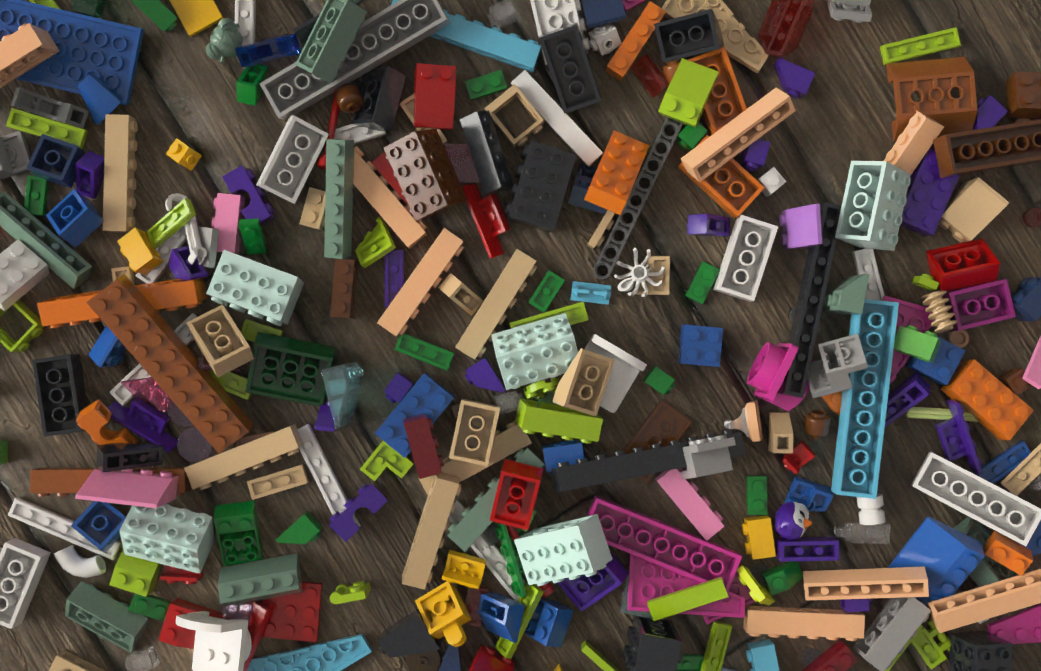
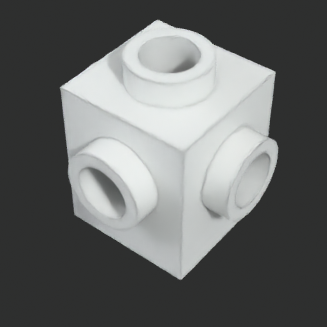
[588,23,622,56]

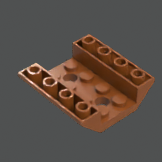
[886,57,978,141]

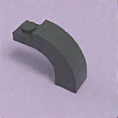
[11,87,89,129]

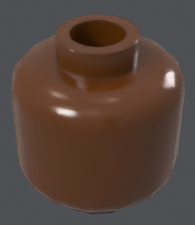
[336,84,363,113]
[804,410,831,440]

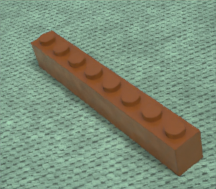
[30,467,190,497]

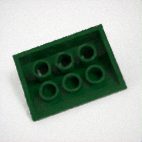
[246,332,335,407]

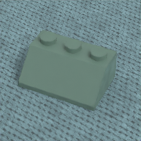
[822,274,869,315]

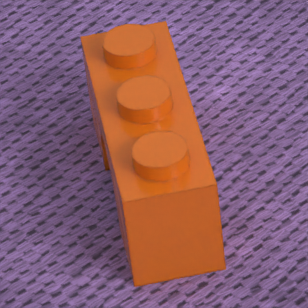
[76,399,138,445]

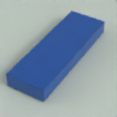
[973,440,1031,484]

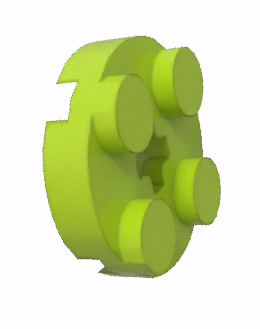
[524,377,561,400]

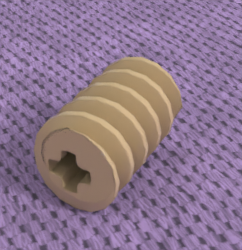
[921,291,958,334]

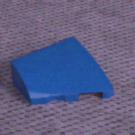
[78,71,122,125]
[785,476,834,513]

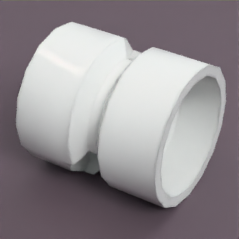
[857,493,886,525]

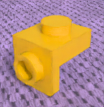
[166,138,202,171]

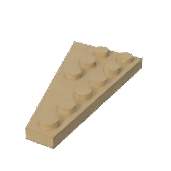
[662,0,769,73]

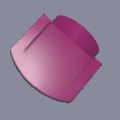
[747,342,814,411]

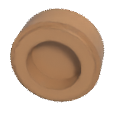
[947,330,969,348]

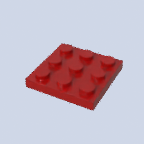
[261,581,323,642]

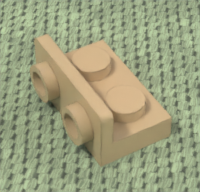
[299,187,326,231]

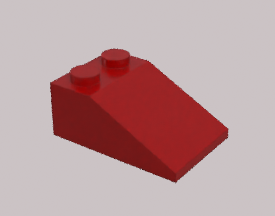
[414,63,456,130]
[490,459,543,530]
[158,598,231,649]
[469,645,515,671]

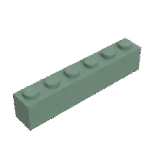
[324,139,354,259]
[0,191,92,289]
[447,448,545,552]

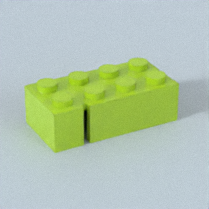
[515,398,603,444]

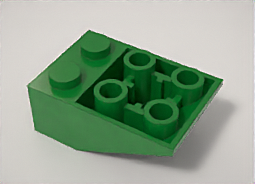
[214,500,263,566]

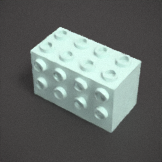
[835,161,911,251]
[206,250,304,327]
[491,313,578,390]
[119,504,214,574]
[514,514,612,586]

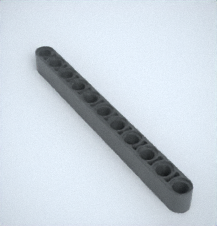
[593,117,683,280]

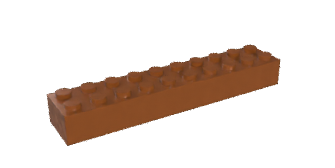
[86,274,253,454]

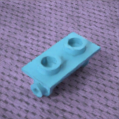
[571,281,611,305]

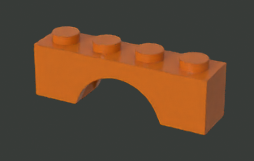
[605,1,666,82]

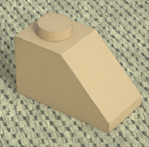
[438,273,484,316]

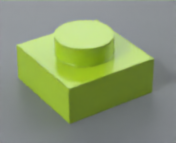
[912,274,939,291]

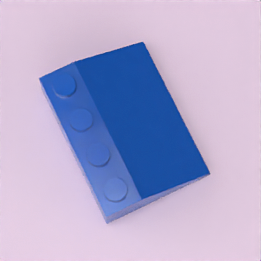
[887,516,985,605]

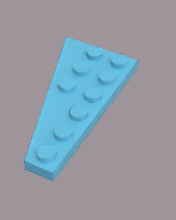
[248,634,373,671]

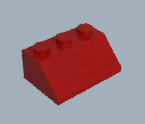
[926,238,1000,291]

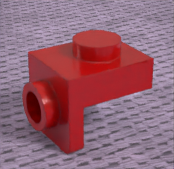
[783,440,815,474]

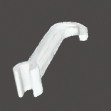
[165,193,207,265]

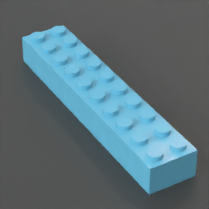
[831,299,899,499]

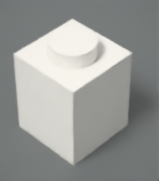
[757,167,786,197]

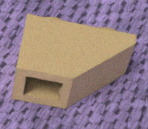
[768,412,793,453]

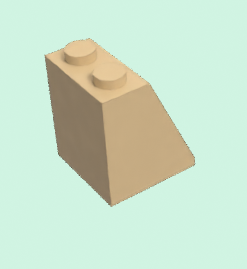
[938,177,1009,242]

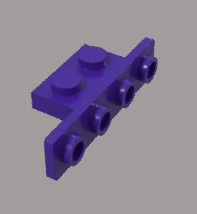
[107,398,180,453]
[935,399,982,474]

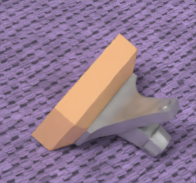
[724,400,763,442]

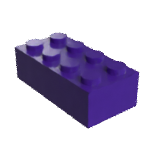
[900,148,960,237]

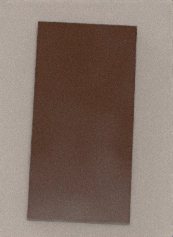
[623,399,693,484]

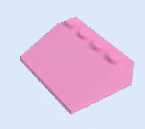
[75,468,178,508]

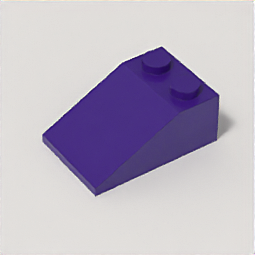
[558,551,629,612]

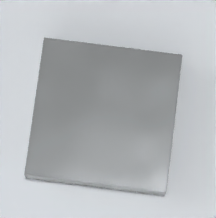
[198,226,219,268]

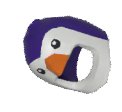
[775,502,812,540]

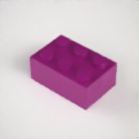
[942,279,1016,331]

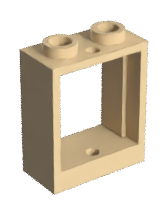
[484,84,544,148]

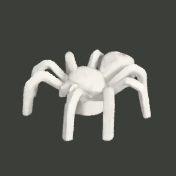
[614,248,665,297]

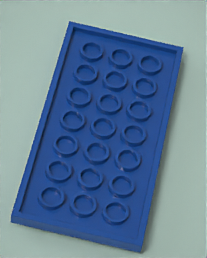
[0,0,144,106]

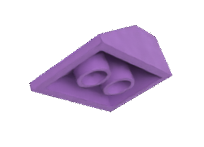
[779,204,822,250]

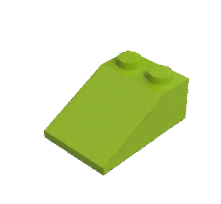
[658,58,719,128]
[109,549,163,597]

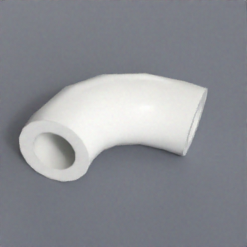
[54,545,106,578]

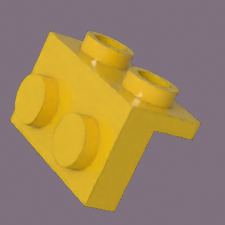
[442,550,487,589]

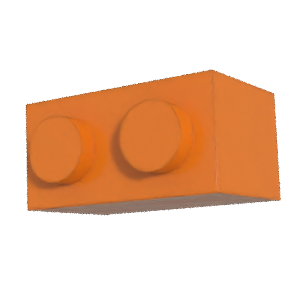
[984,531,1033,576]

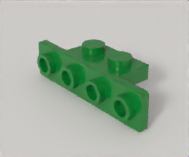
[495,522,527,597]

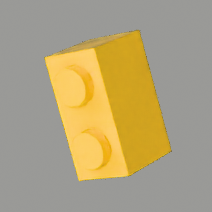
[117,228,164,275]
[742,515,776,560]

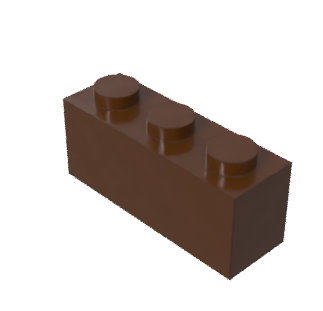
[330,258,358,319]

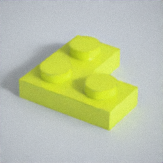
[737,565,775,606]

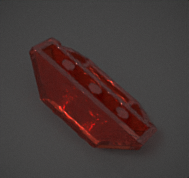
[758,0,813,58]

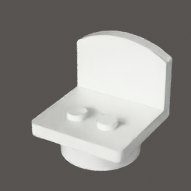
[584,334,647,413]
[176,611,251,671]

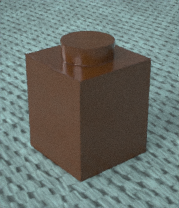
[997,368,1033,396]

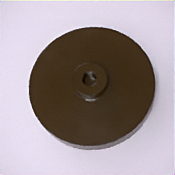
[406,650,441,671]

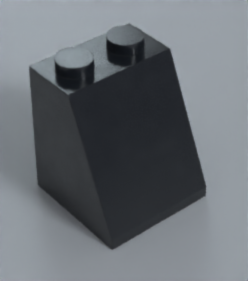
[378,609,442,658]

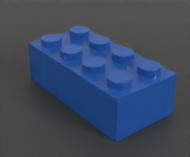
[375,373,455,458]

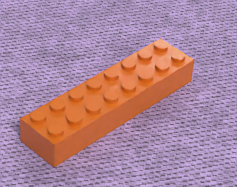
[37,277,208,328]

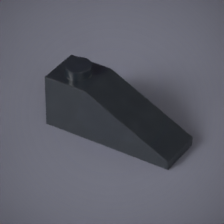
[96,443,163,472]

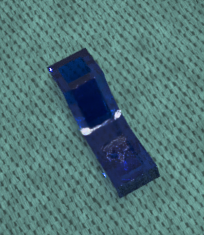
[235,33,302,67]

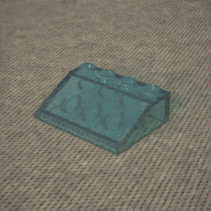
[321,362,364,429]

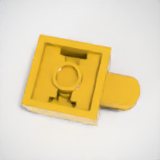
[415,581,471,647]

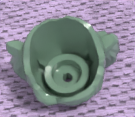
[206,18,243,63]

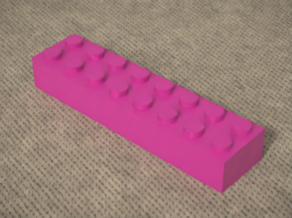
[587,495,742,593]

